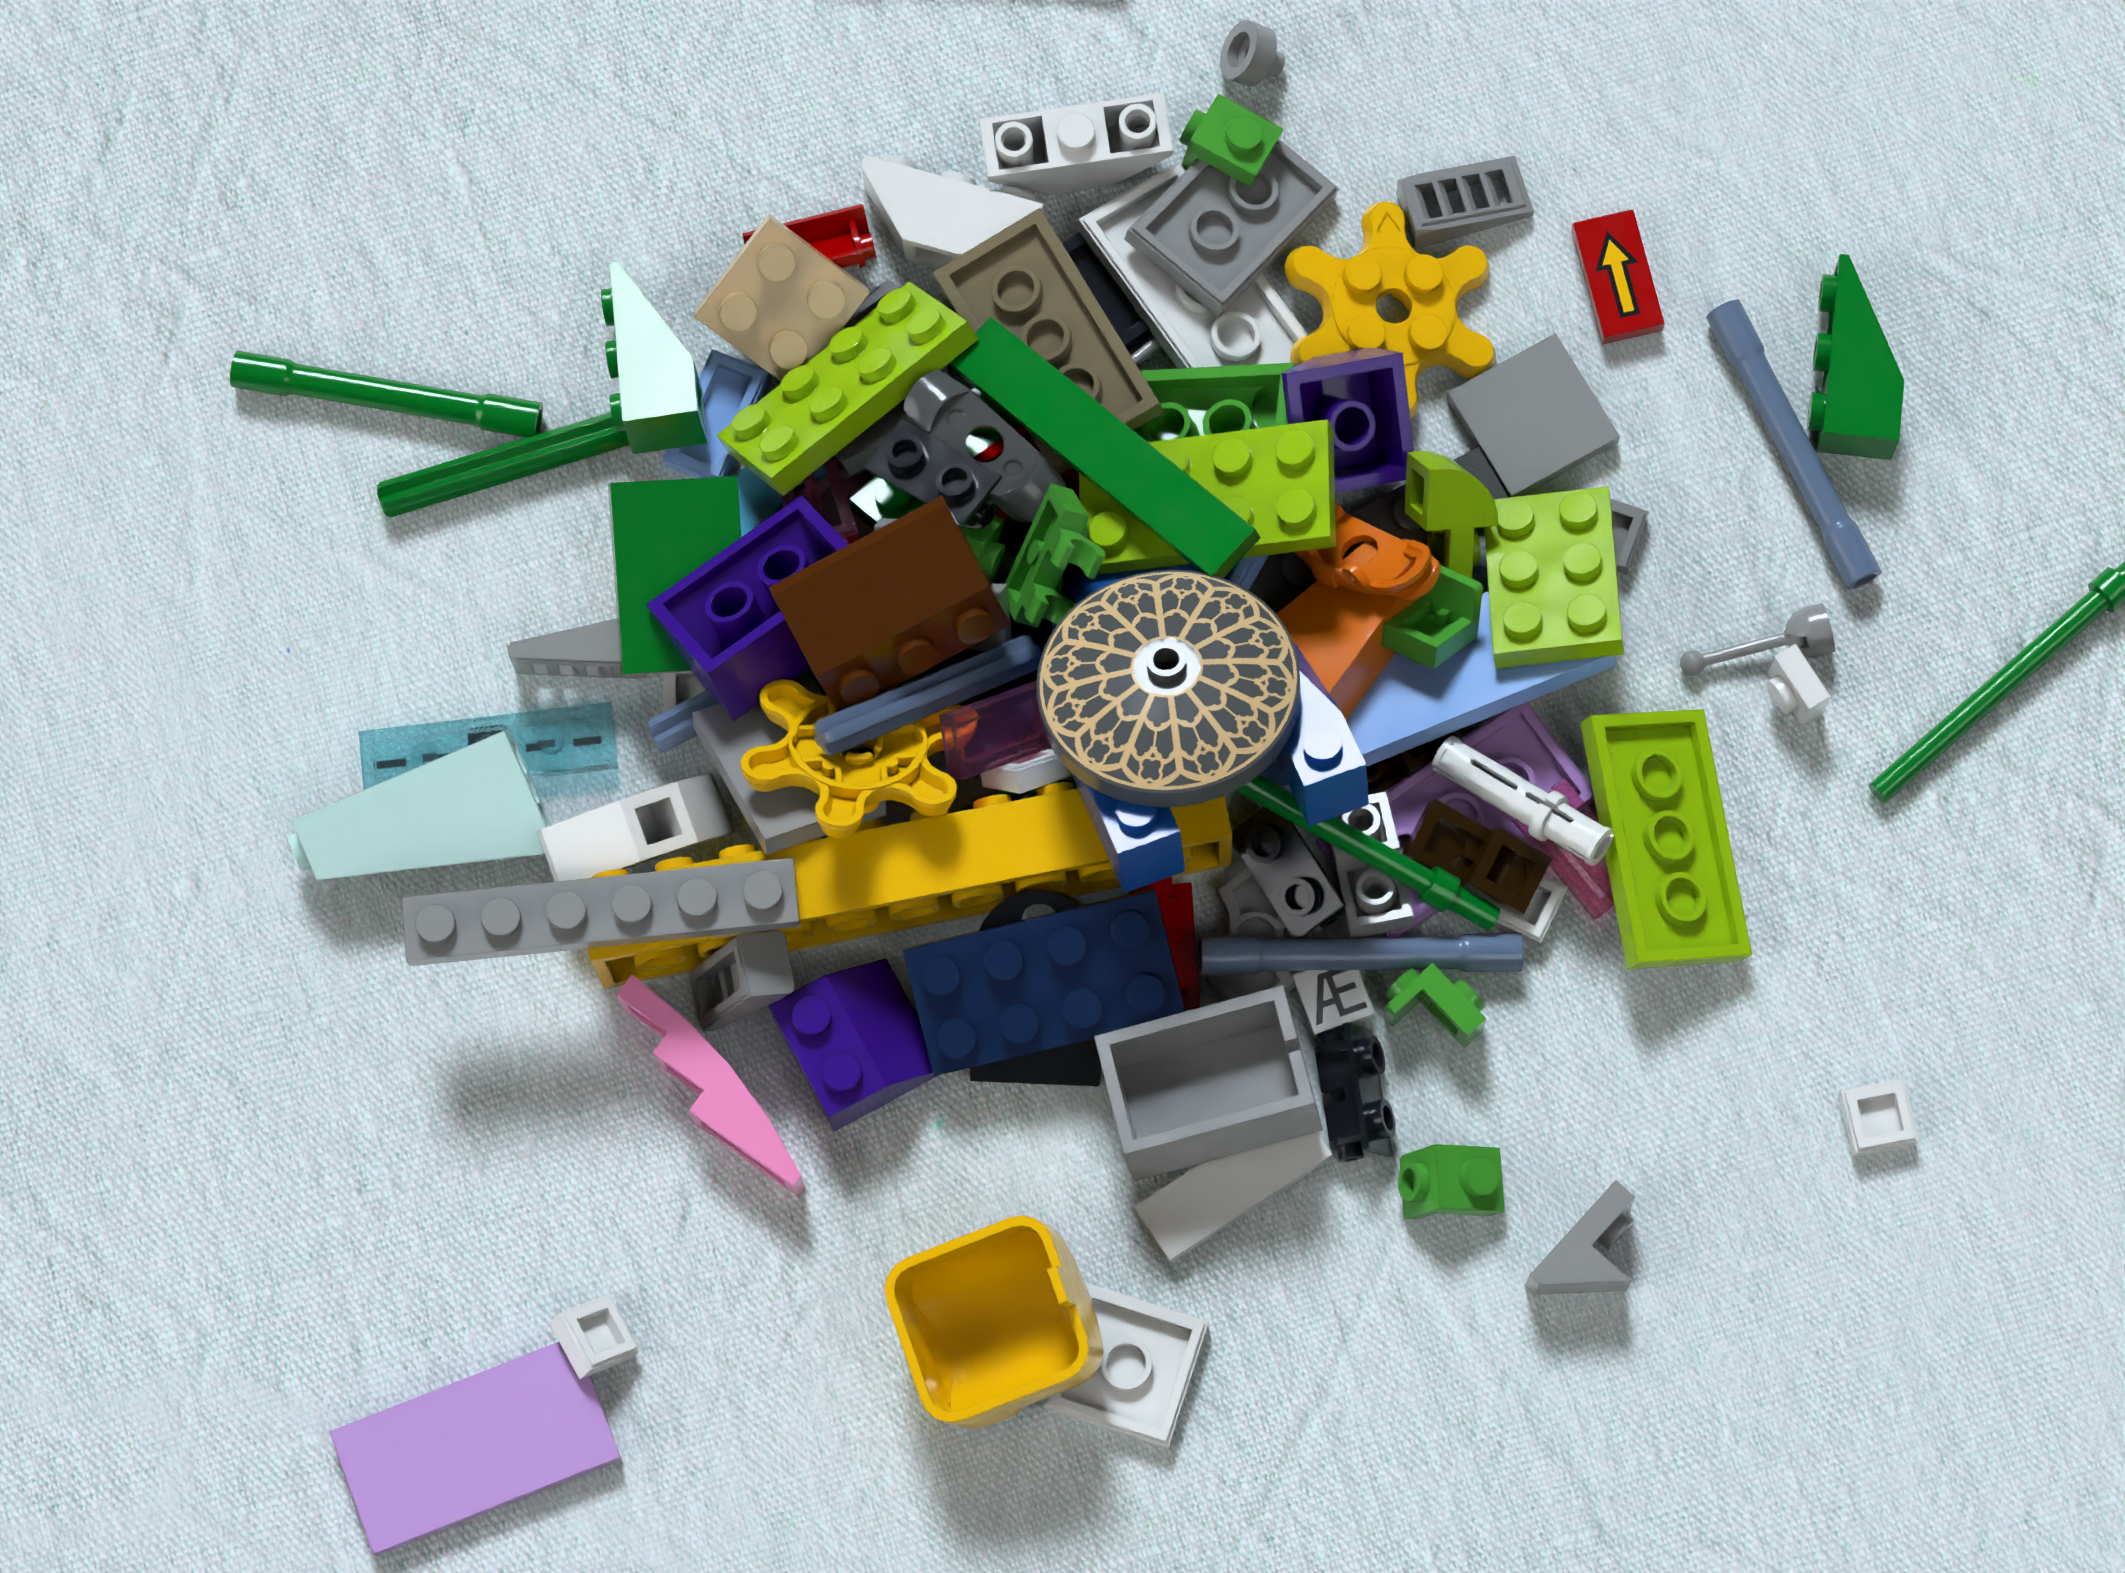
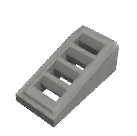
[1396,156,1534,250]
[507,618,647,679]
[691,931,795,1032]

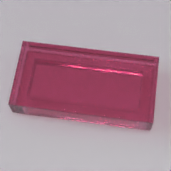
[939,680,1051,780]

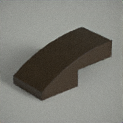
[1401,799,1553,916]

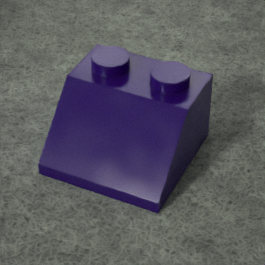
[1281,347,1414,493]
[768,958,939,1132]

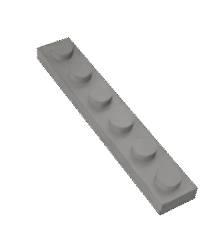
[402,858,801,966]

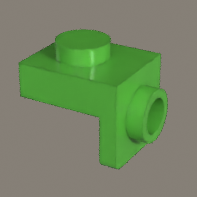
[1179,93,1284,187]
[1381,565,1483,669]
[1383,962,1486,1048]
[1398,1144,1505,1220]

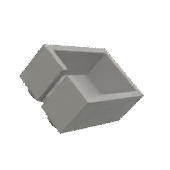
[1094,985,1323,1181]

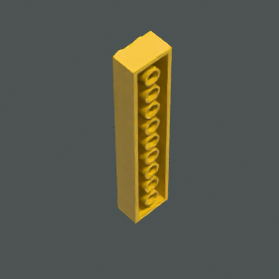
[588,782,1232,989]

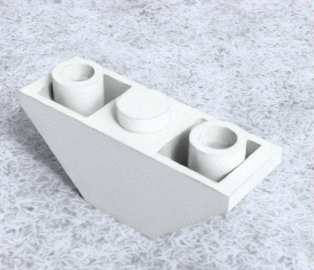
[979,92,1173,195]
[861,155,1044,269]
[537,772,734,882]

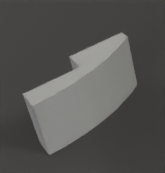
[1330,792,1414,938]

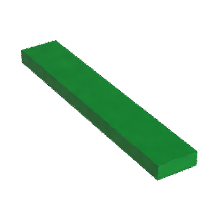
[949,316,1261,578]

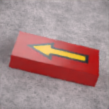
[1571,209,1665,345]

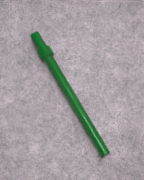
[1868,561,2125,803]
[1235,775,1500,931]

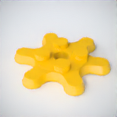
[1284,201,1496,420]
[740,679,974,838]

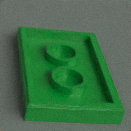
[608,476,741,676]

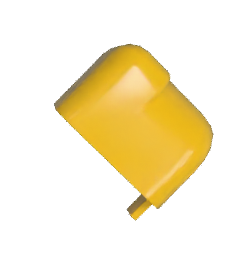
[884,1215,1104,1430]

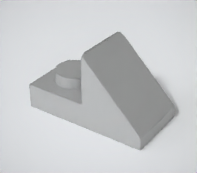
[1525,1180,1635,1295]

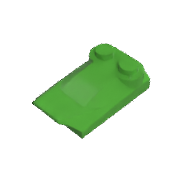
[1134,363,1296,442]

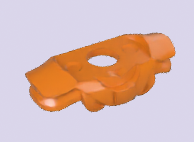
[1294,502,1441,600]

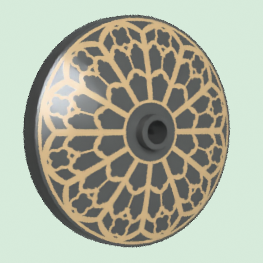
[1036,570,1301,807]

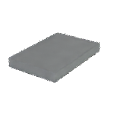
[1124,140,1339,318]
[692,674,886,855]

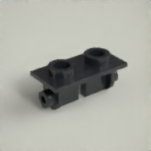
[864,419,1002,527]
[1232,807,1346,938]
[1314,1022,1396,1162]

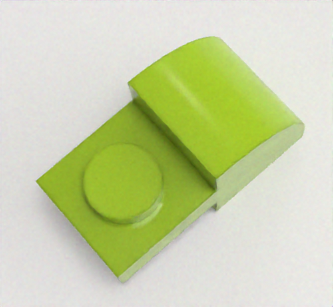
[1405,451,1498,579]

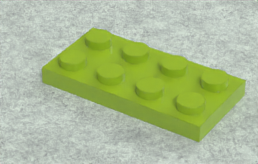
[716,281,978,496]
[1079,419,1336,576]
[1580,709,1752,970]

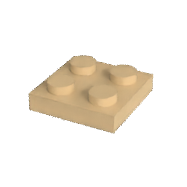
[693,214,870,381]

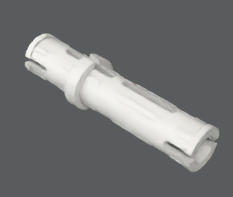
[1432,736,1614,866]

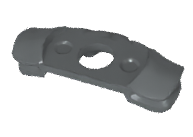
[903,370,1066,524]

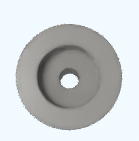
[1220,20,1285,87]

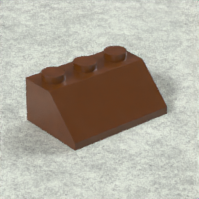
[769,496,1012,712]

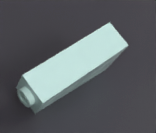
[288,728,552,880]

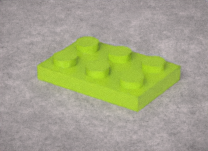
[1484,486,1624,669]

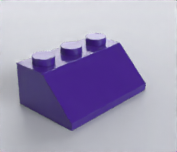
[646,495,849,721]

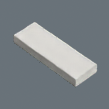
[1134,1132,1332,1264]

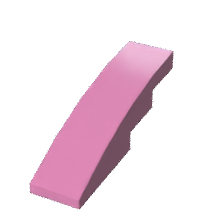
[616,975,805,1197]

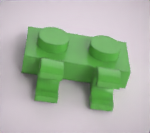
[1004,483,1106,628]

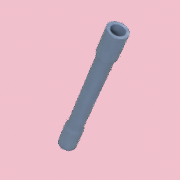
[1706,299,1882,590]
[1198,933,1524,975]

